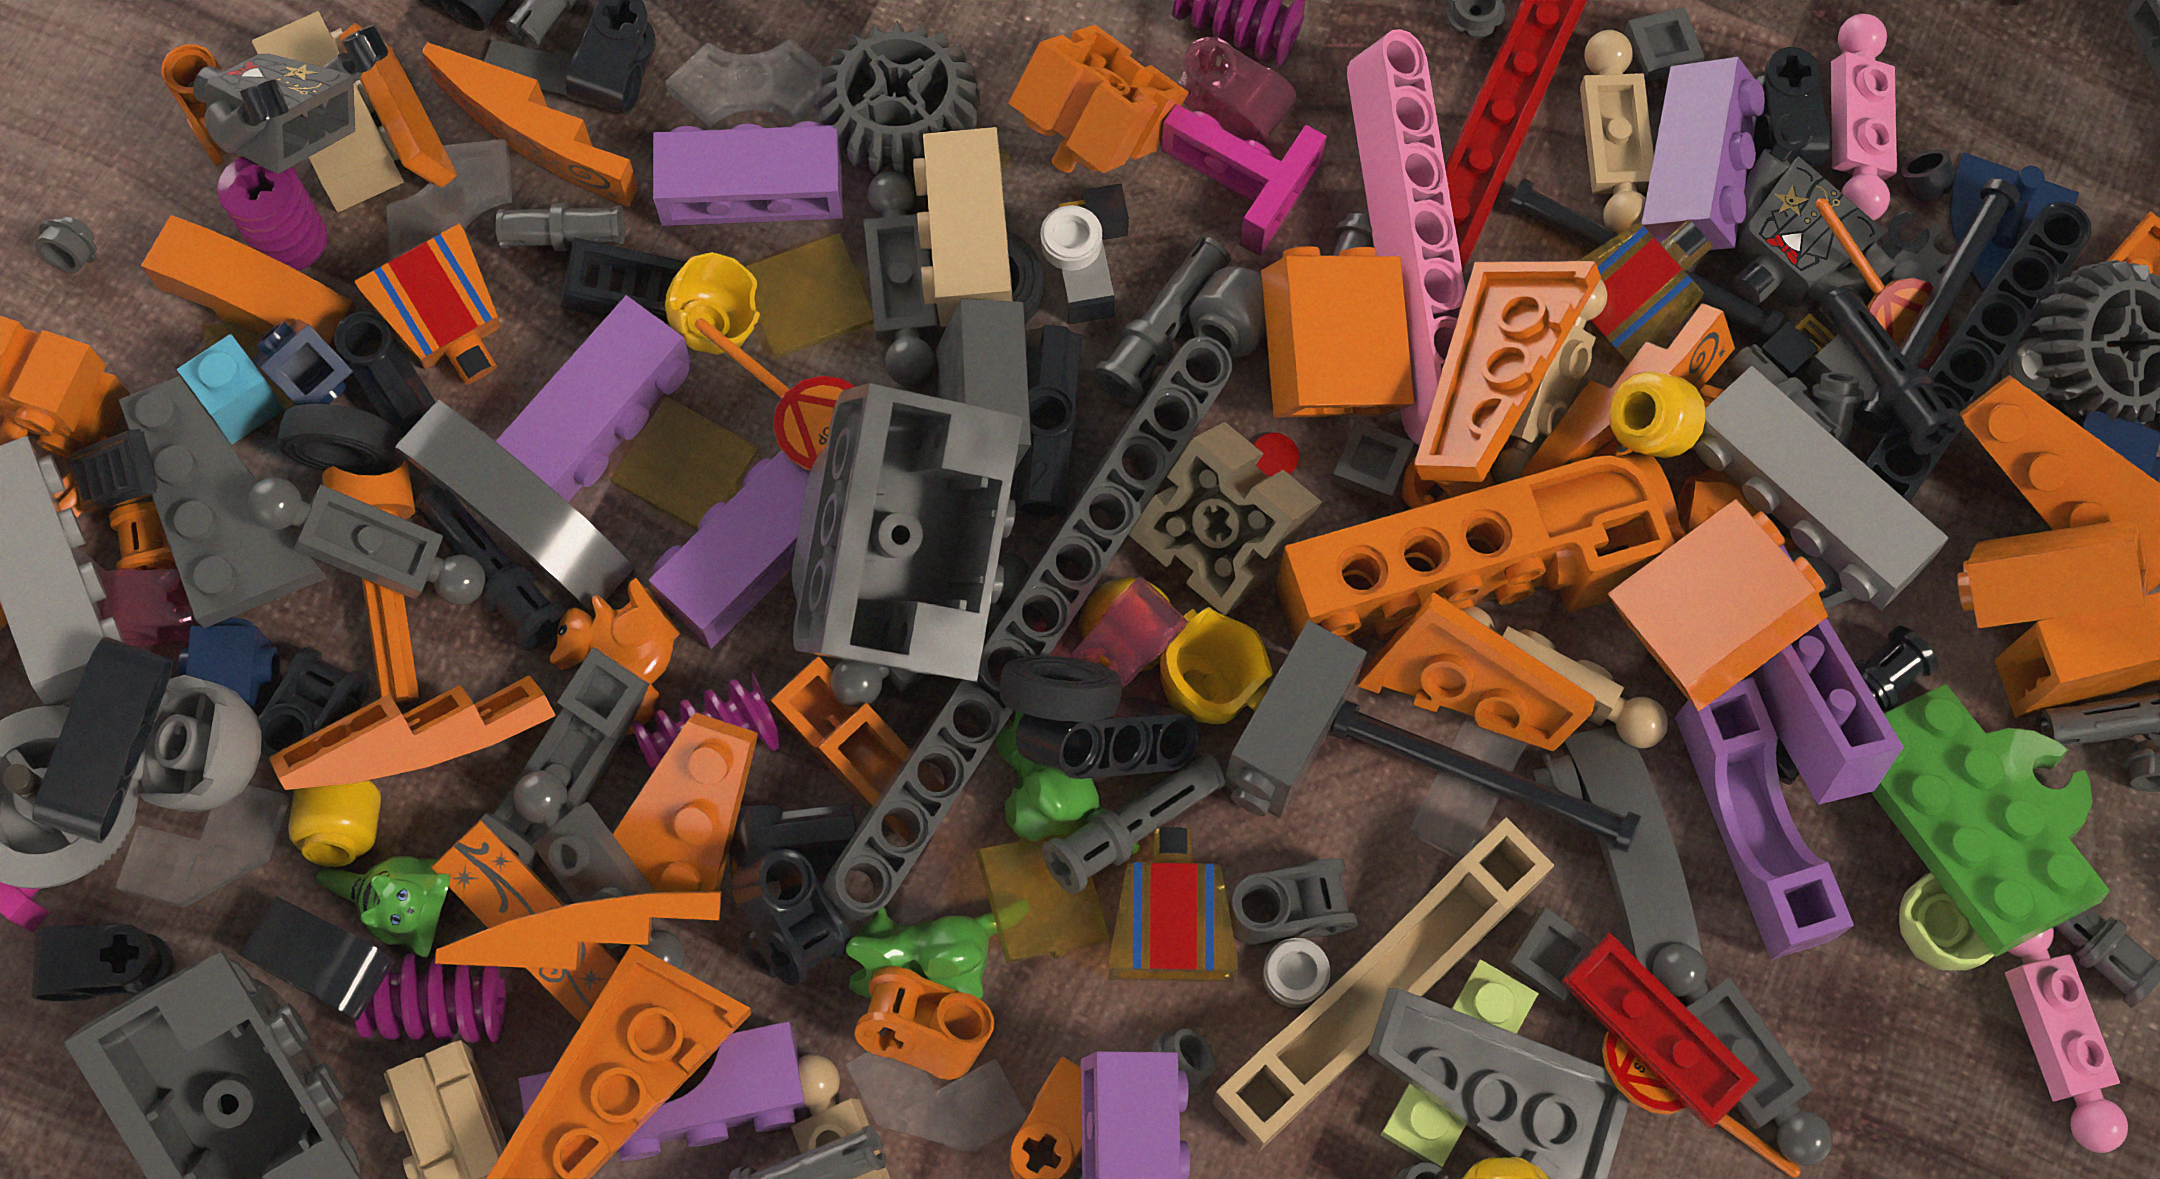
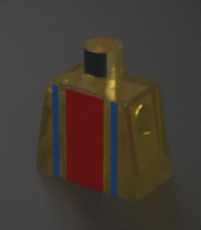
[1578,219,1714,364]
[1108,827,1238,982]

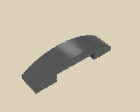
[395,400,635,616]
[481,647,650,872]
[1561,724,1702,974]

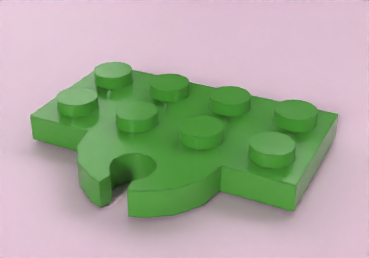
[1871,684,2110,957]

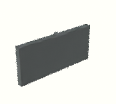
[484,39,572,98]

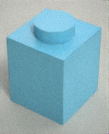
[177,334,284,445]

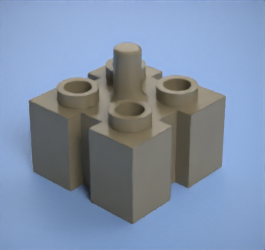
[1128,422,1322,616]

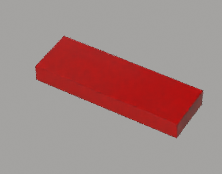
[1560,933,1759,1130]

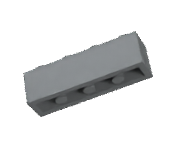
[1694,366,1949,611]
[0,436,125,706]

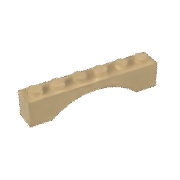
[1212,817,1554,1153]

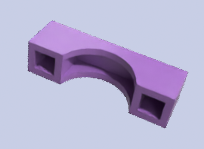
[1675,677,1854,960]
[519,1021,809,1161]

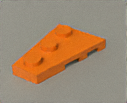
[1357,592,1596,752]
[612,712,758,892]

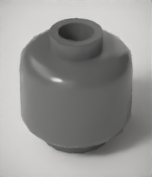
[1189,266,1267,358]

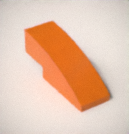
[141,215,356,349]
[766,656,944,844]

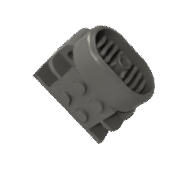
[792,383,1024,682]
[64,950,362,1179]

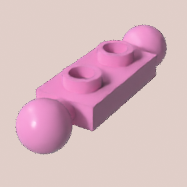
[1831,14,1897,221]
[2004,928,2128,1153]

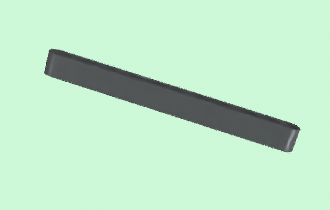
[824,336,1232,920]

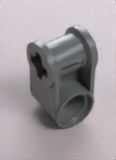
[1225,858,1358,945]

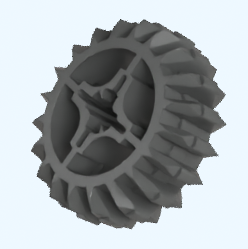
[817,20,980,176]
[2029,260,2160,425]

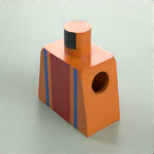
[354,223,501,385]

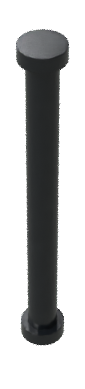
[1506,178,1785,345]
[1854,178,2020,433]
[1332,700,1642,853]

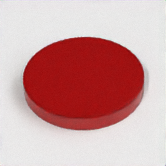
[1253,433,1299,477]

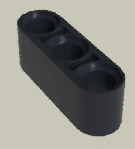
[32,636,173,844]
[1016,696,1199,779]
[238,896,396,1021]

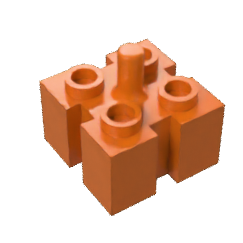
[1008,24,1189,173]
[0,316,131,459]

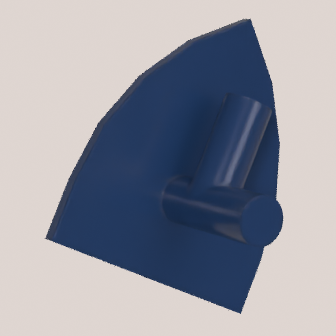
[1950,152,2079,291]

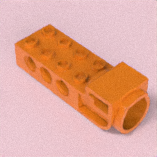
[1275,452,1683,644]

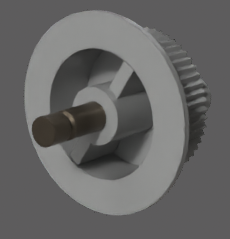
[0,706,139,889]

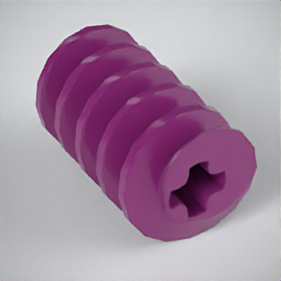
[1172,0,1306,68]
[217,157,327,271]
[631,672,779,774]
[355,953,506,1044]

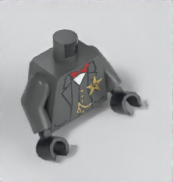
[193,25,388,174]
[1731,113,1930,307]

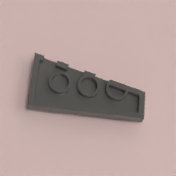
[119,376,327,628]
[1367,988,1630,1179]

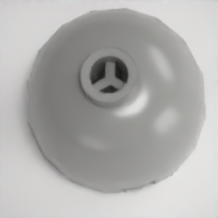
[132,675,262,812]

